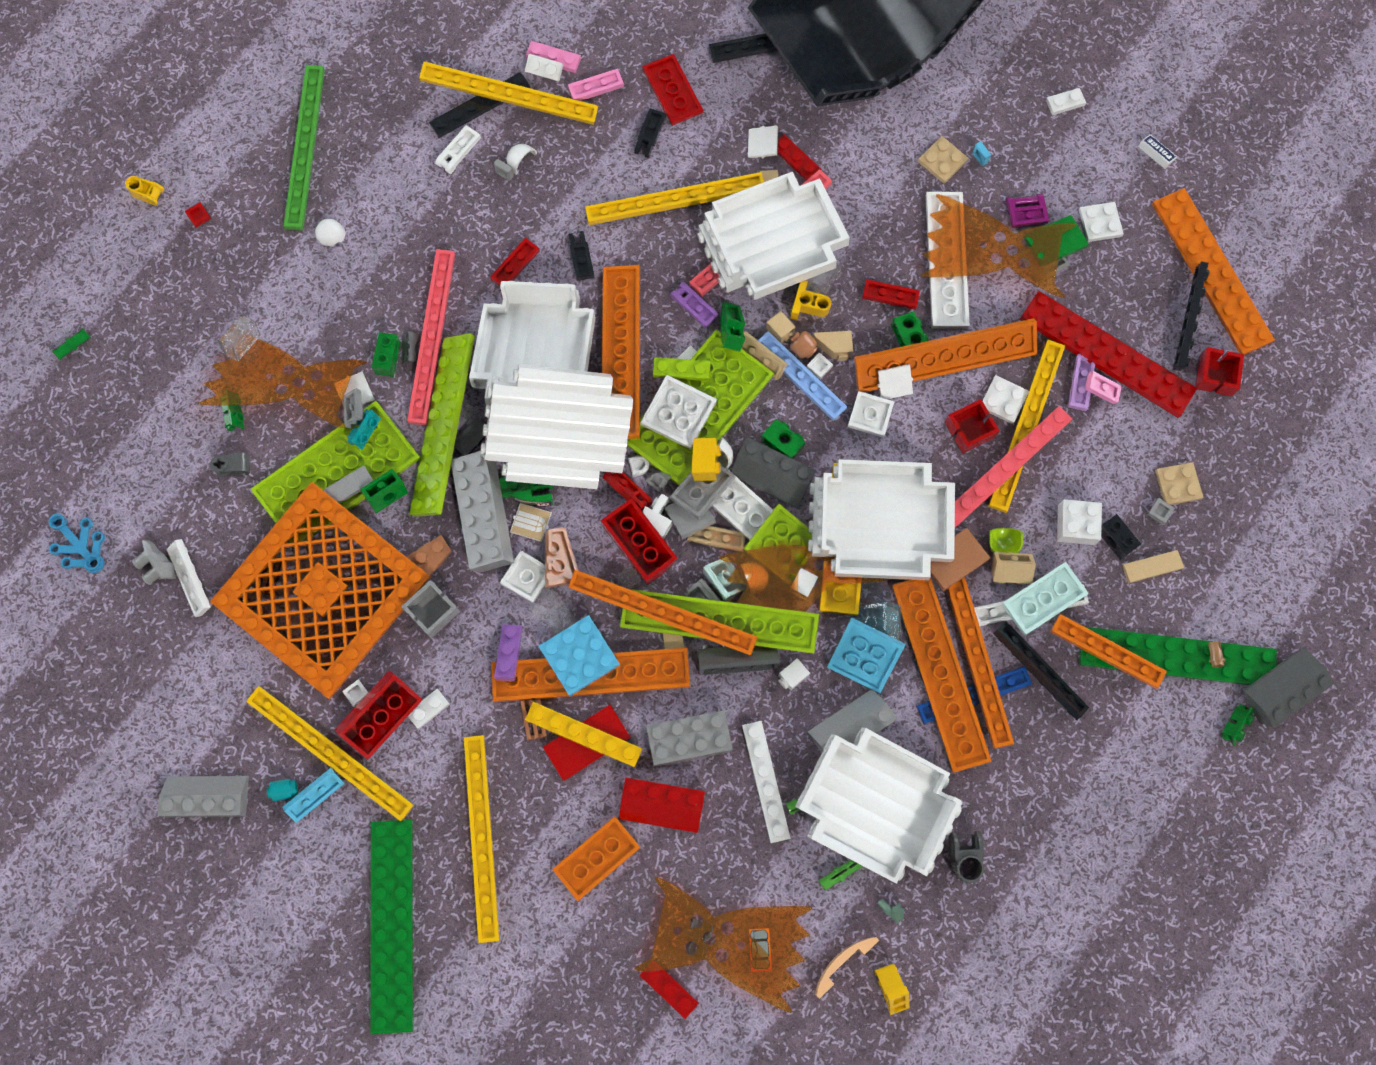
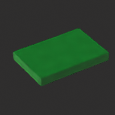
[1023,215,1089,267]

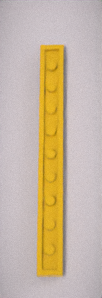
[419,62,598,125]
[585,172,764,225]
[988,340,1065,513]
[246,686,414,821]
[464,735,500,943]

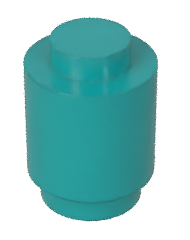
[267,778,298,802]

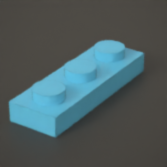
[282,768,345,823]

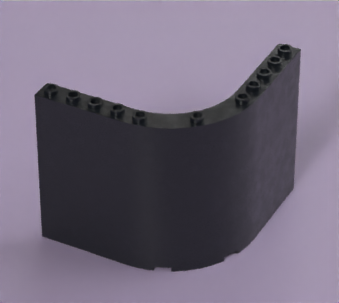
[748,0,984,107]

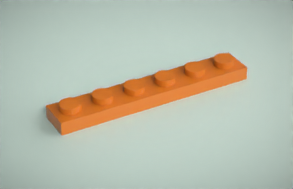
[1050,614,1167,689]

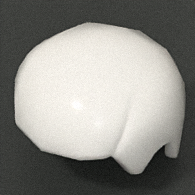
[315,219,346,247]

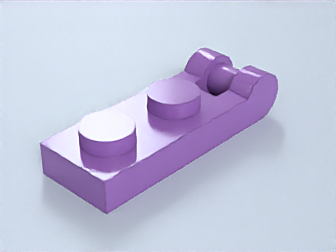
[670,282,719,329]

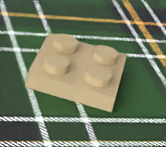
[918,136,969,184]
[1155,462,1204,505]

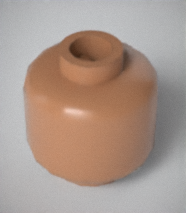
[790,331,818,359]

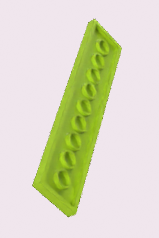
[409,333,475,517]
[620,589,820,654]

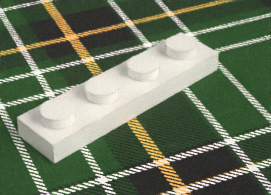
[166,539,210,617]

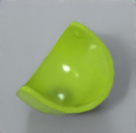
[989,528,1023,553]

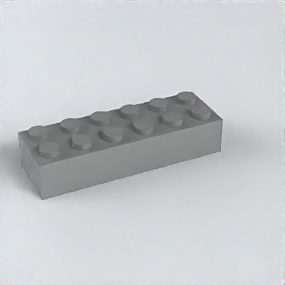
[451,451,514,573]

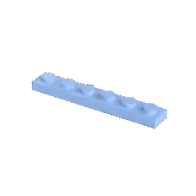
[758,331,847,421]

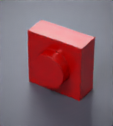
[185,202,211,228]

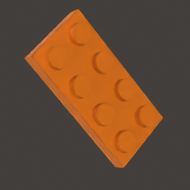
[552,816,641,901]

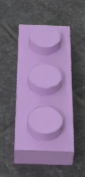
[1068,354,1095,411]

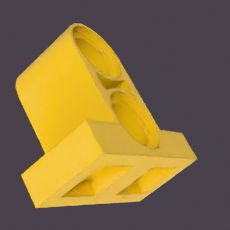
[790,280,831,321]
[874,963,910,1015]

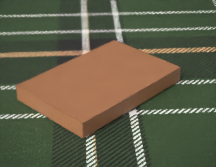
[930,528,990,591]

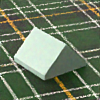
[703,557,749,602]

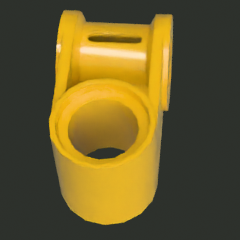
[125,176,165,206]

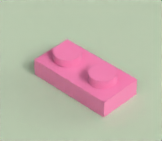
[1085,371,1122,404]

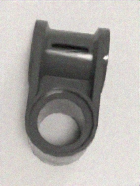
[210,453,250,477]

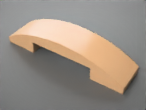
[815,937,879,999]

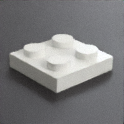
[1079,202,1124,242]
[983,375,1029,424]
[848,391,894,438]
[500,551,545,603]

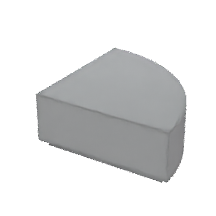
[645,472,671,492]

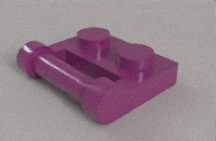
[1006,193,1049,228]

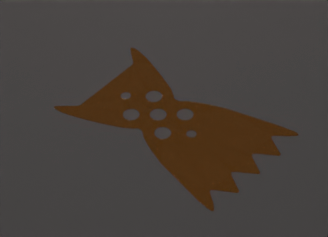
[921,194,1077,298]
[198,330,368,428]
[719,545,889,612]
[634,877,812,1013]

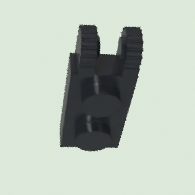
[634,108,666,158]
[568,231,595,281]

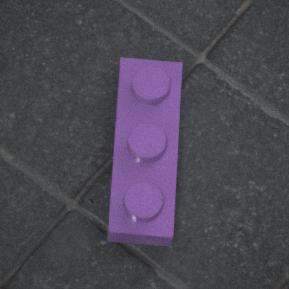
[494,624,523,681]

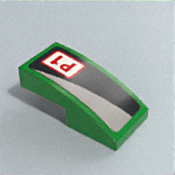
[512,489,554,506]

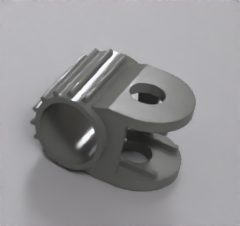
[949,831,985,884]

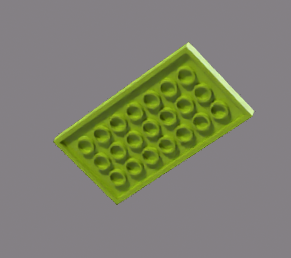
[627,330,774,486]
[251,401,421,548]

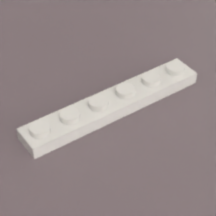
[742,721,791,843]

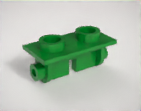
[220,390,245,431]
[1221,704,1255,746]

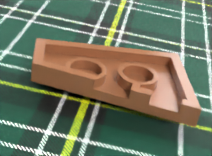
[545,527,578,588]
[398,535,452,580]

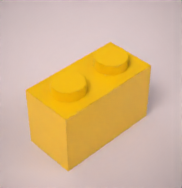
[692,438,721,481]

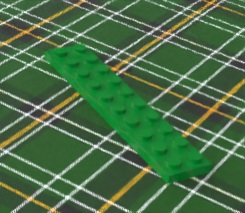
[1079,627,1277,685]
[370,820,414,1034]

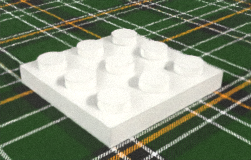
[640,375,717,449]

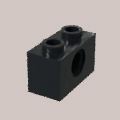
[1101,514,1141,560]

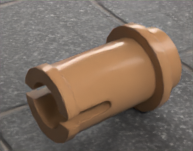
[1208,642,1226,667]

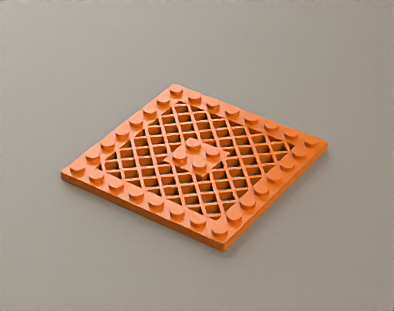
[210,482,431,699]

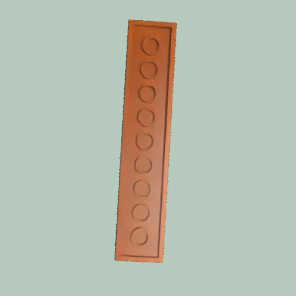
[1152,188,1275,355]
[602,265,640,439]
[854,318,1037,392]
[892,577,992,773]
[491,648,690,702]

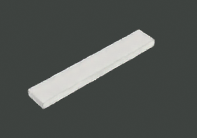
[974,585,1089,627]

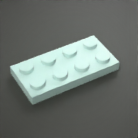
[1002,562,1089,636]

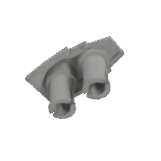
[132,540,176,585]

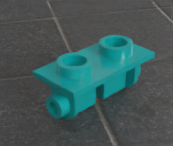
[347,409,381,450]

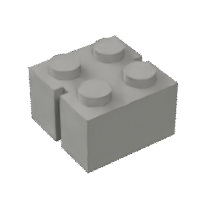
[401,580,460,639]

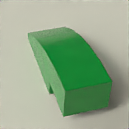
[720,301,745,352]

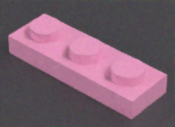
[525,41,581,73]
[568,69,624,101]

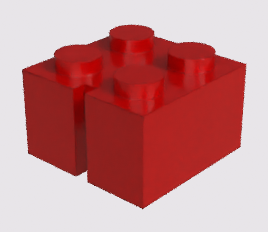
[1195,347,1244,397]
[944,399,1000,454]

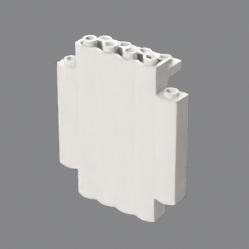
[697,172,850,300]
[469,281,595,405]
[481,364,633,489]
[808,460,955,580]
[795,727,962,884]

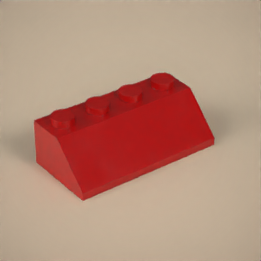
[601,498,678,586]
[334,670,423,760]
[619,777,705,833]

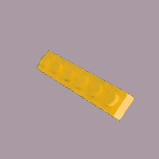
[525,702,643,768]

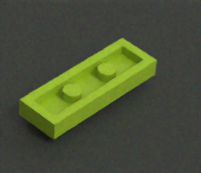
[653,357,710,381]

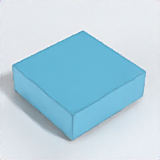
[972,141,991,166]

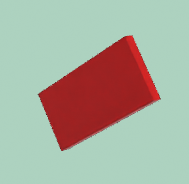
[642,54,704,126]
[543,705,631,781]

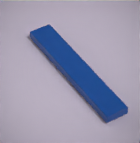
[916,666,1032,724]

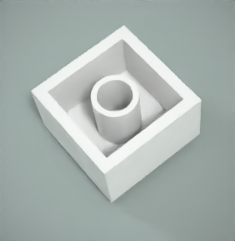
[1057,499,1102,545]

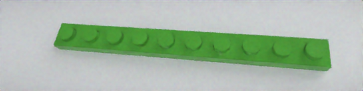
[284,65,325,230]

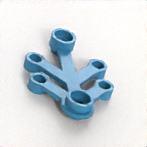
[49,514,105,573]

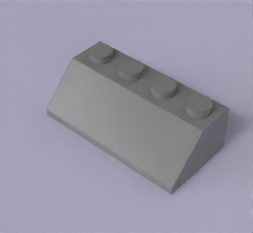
[808,689,897,753]
[157,776,249,817]

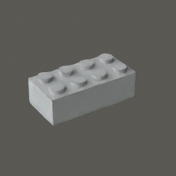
[646,710,733,767]

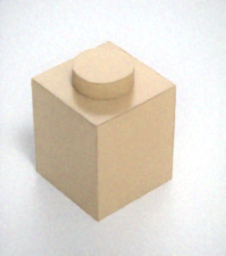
[766,311,795,343]

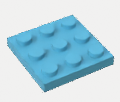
[539,615,620,697]
[827,618,905,693]

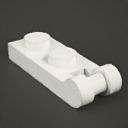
[435,125,481,174]

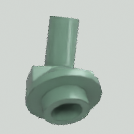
[877,898,905,924]

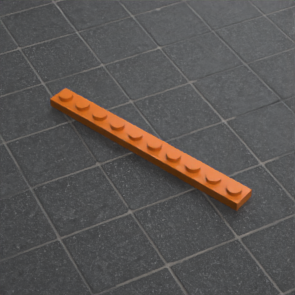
[568,569,758,655]
[947,577,1014,749]

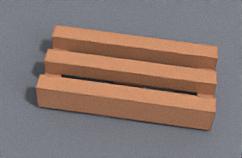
[520,698,547,741]

